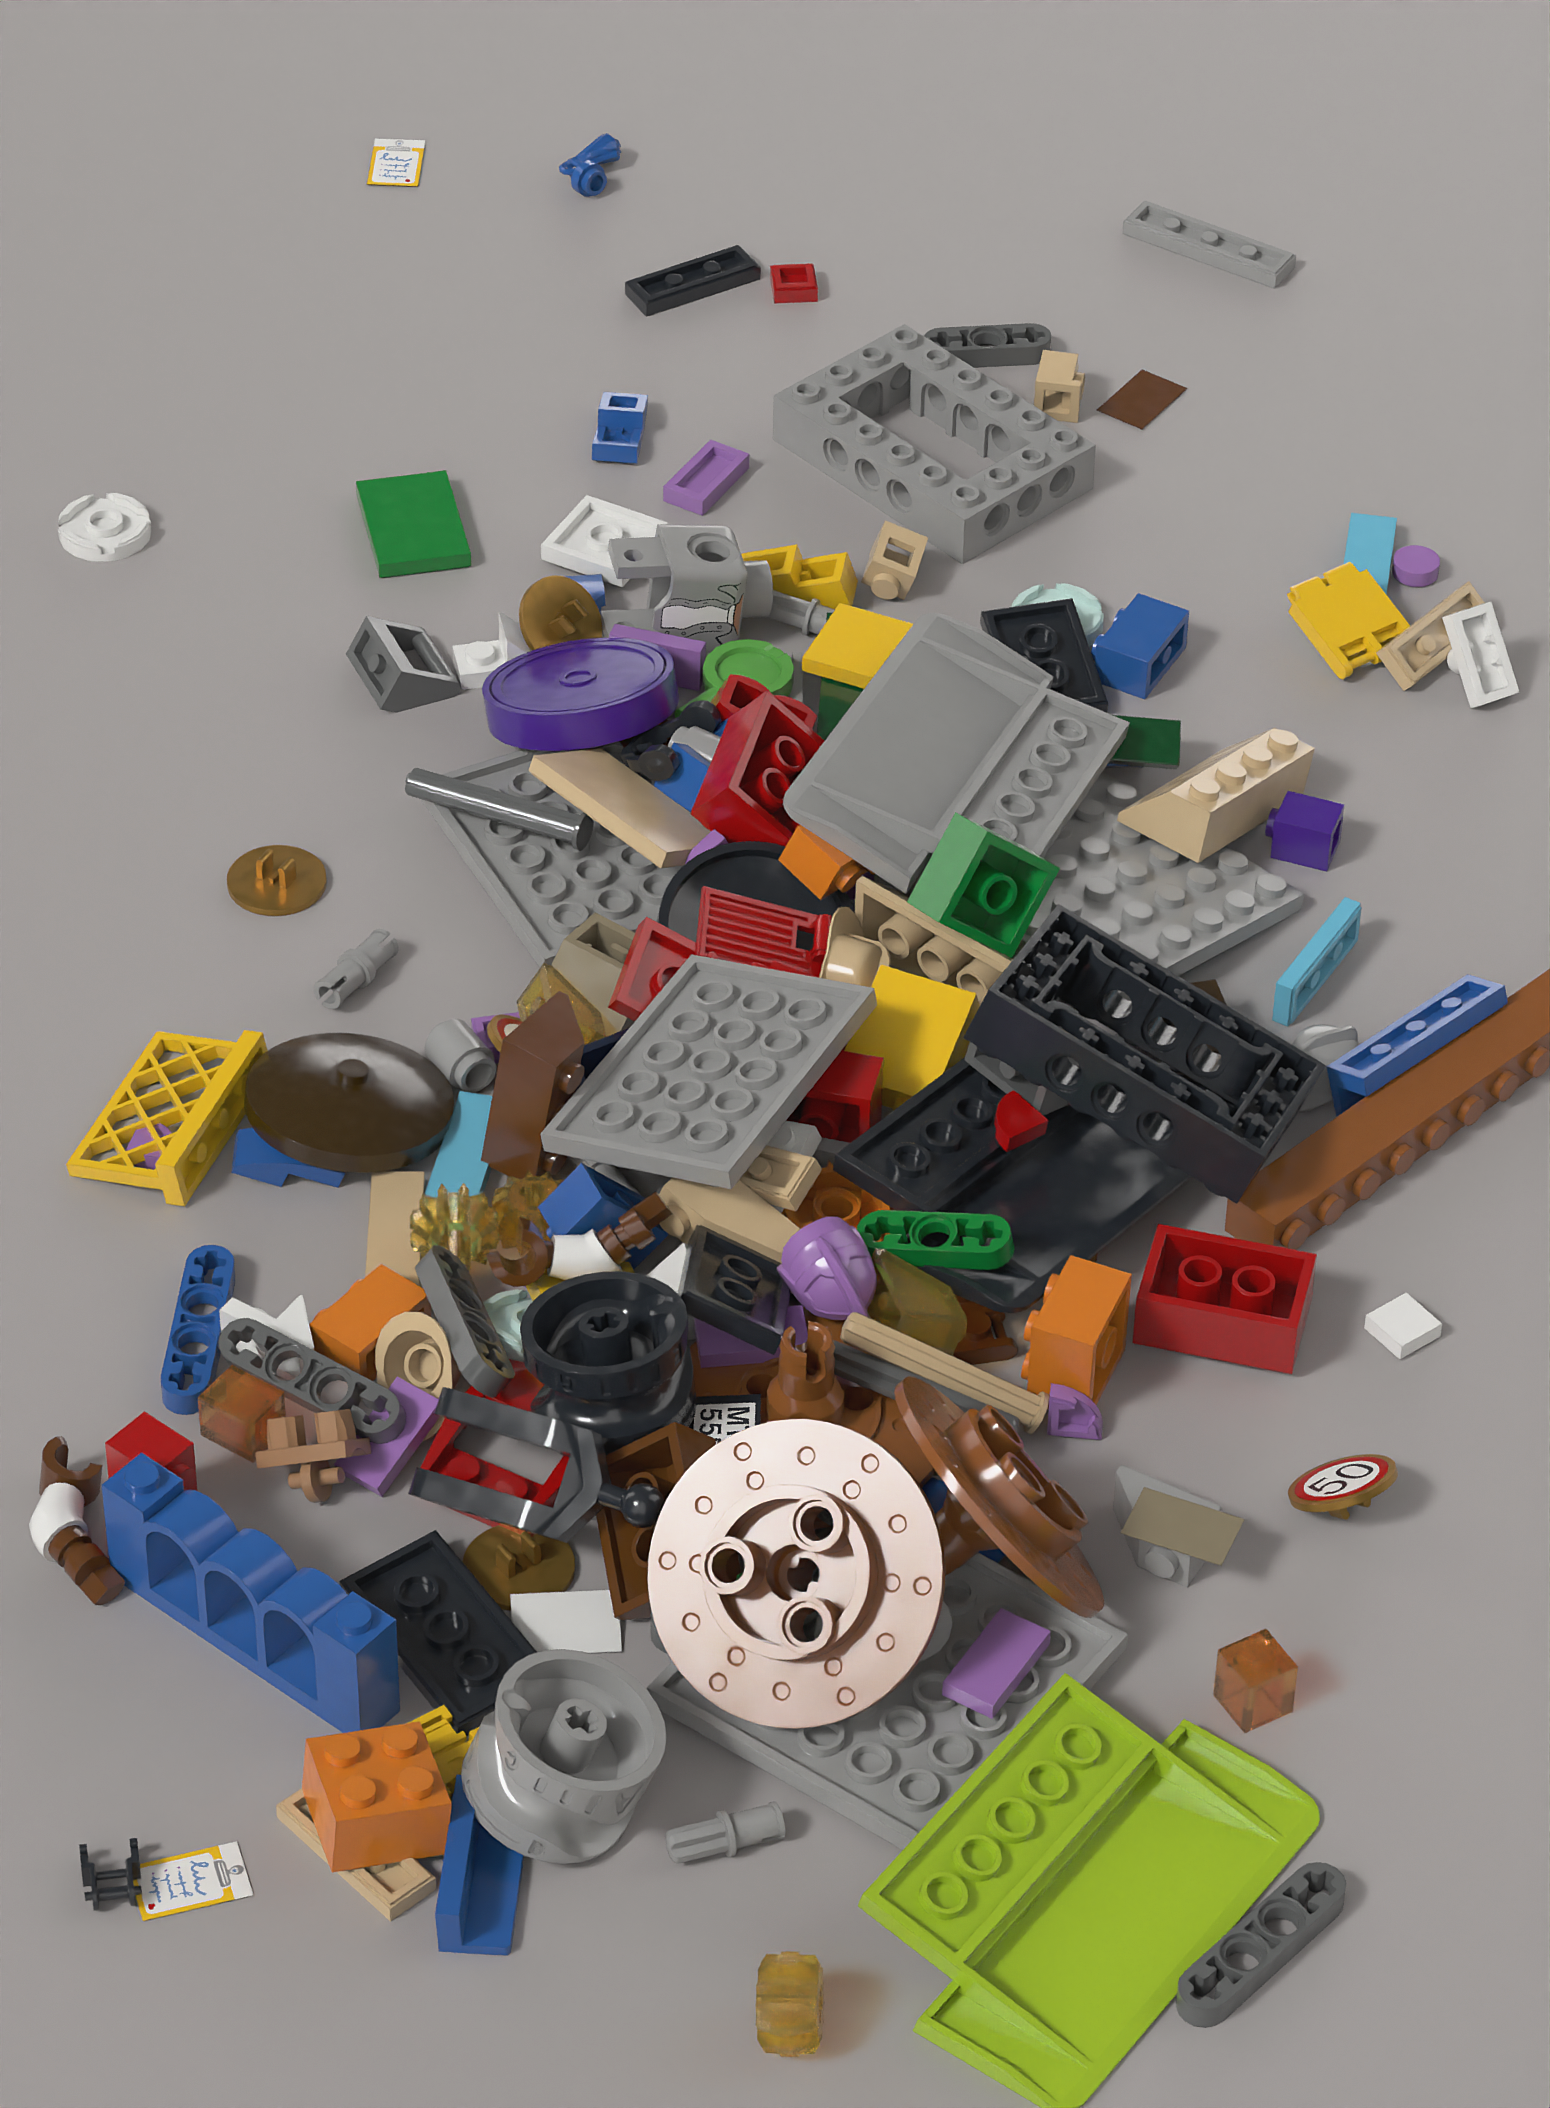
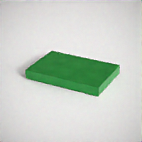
[356,470,471,578]

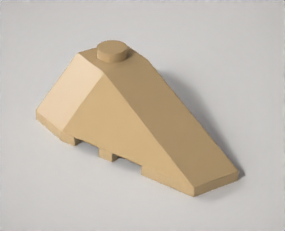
[659,1178,800,1294]

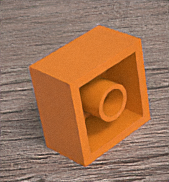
[1021,1255,1132,1410]
[302,1721,452,1873]

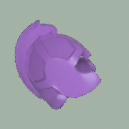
[777,1217,877,1320]

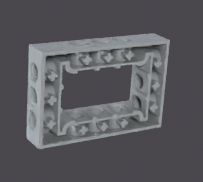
[773,324,1096,564]

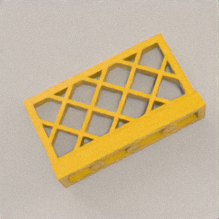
[66,1030,268,1207]

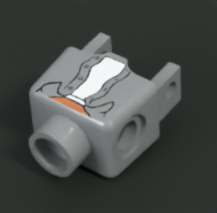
[600,524,773,656]

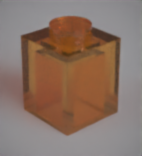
[198,1365,286,1463]
[1213,1628,1298,1733]

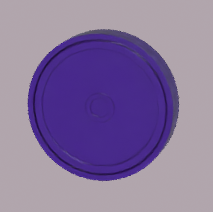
[482,638,679,751]

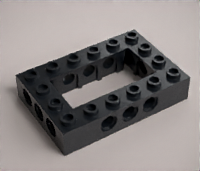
[963,904,1326,1204]

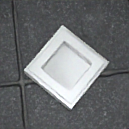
[1364,1293,1442,1359]

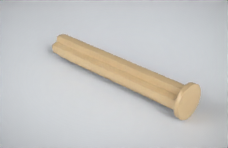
[840,1312,1049,1434]

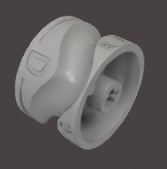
[461,1649,667,1864]

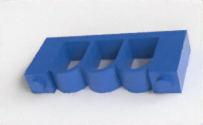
[102,1453,400,1733]

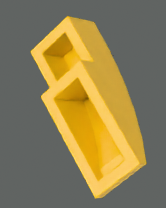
[741,544,858,609]

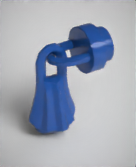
[559,133,621,197]

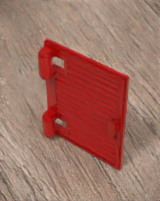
[695,886,832,978]

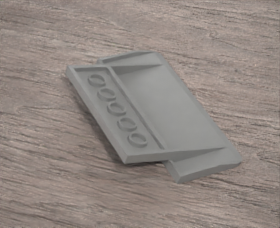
[783,613,1130,894]

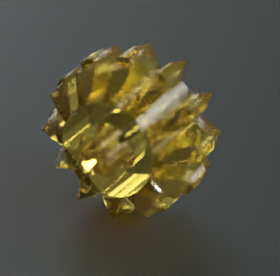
[490,1169,565,1257]
[409,1183,500,1271]
[755,1951,825,2057]

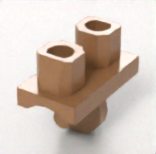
[255,1409,371,1503]

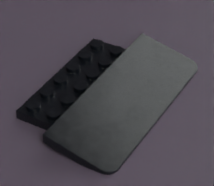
[833,1057,1236,1313]

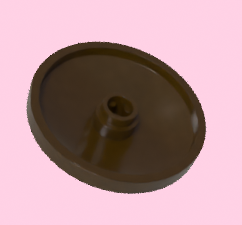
[244,1033,454,1173]

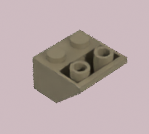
[532,912,635,1042]

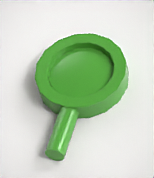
[675,639,794,718]

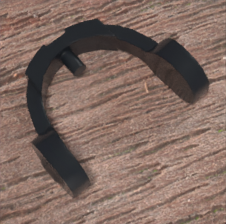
[621,700,722,781]

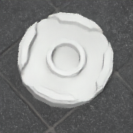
[58,493,151,562]

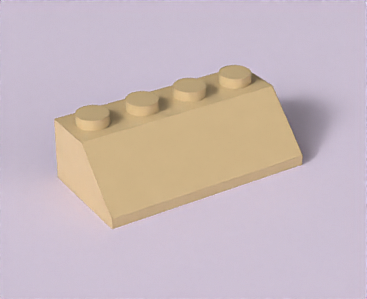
[1117,728,1315,863]
[855,876,1014,1005]

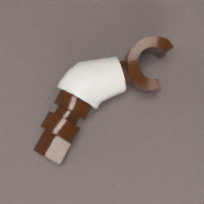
[486,1191,673,1287]
[29,1436,125,1605]

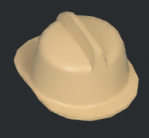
[819,907,892,987]
[375,1312,461,1442]

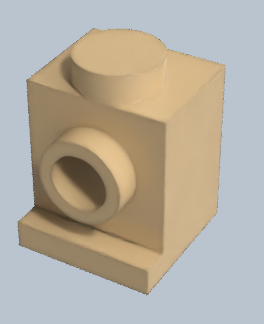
[1034,350,1085,423]
[861,520,928,600]

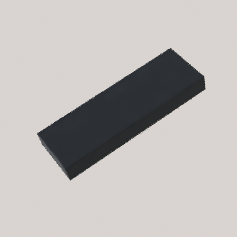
[625,245,761,317]

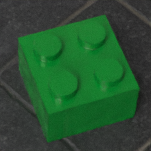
[907,812,1060,958]

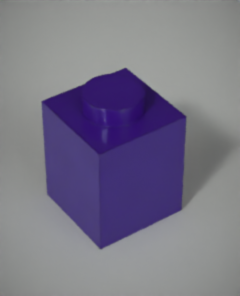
[1265,791,1345,872]

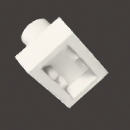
[1442,602,1520,708]

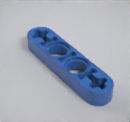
[161,1245,235,1415]

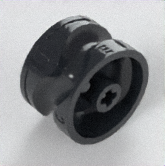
[520,1271,697,1457]

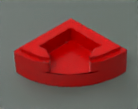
[995,1090,1049,1152]

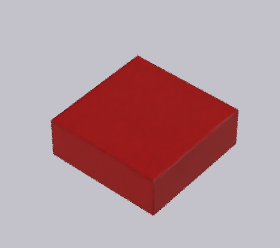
[770,263,818,304]

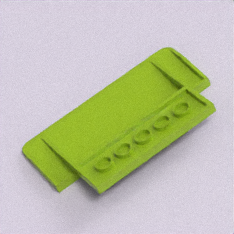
[858,1673,1320,2108]

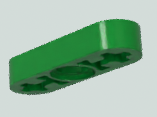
[857,1210,1014,1270]

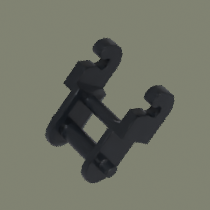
[79,1838,142,1911]

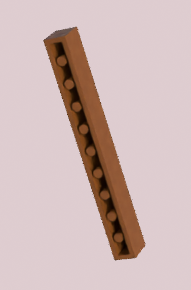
[1225,969,1550,1250]

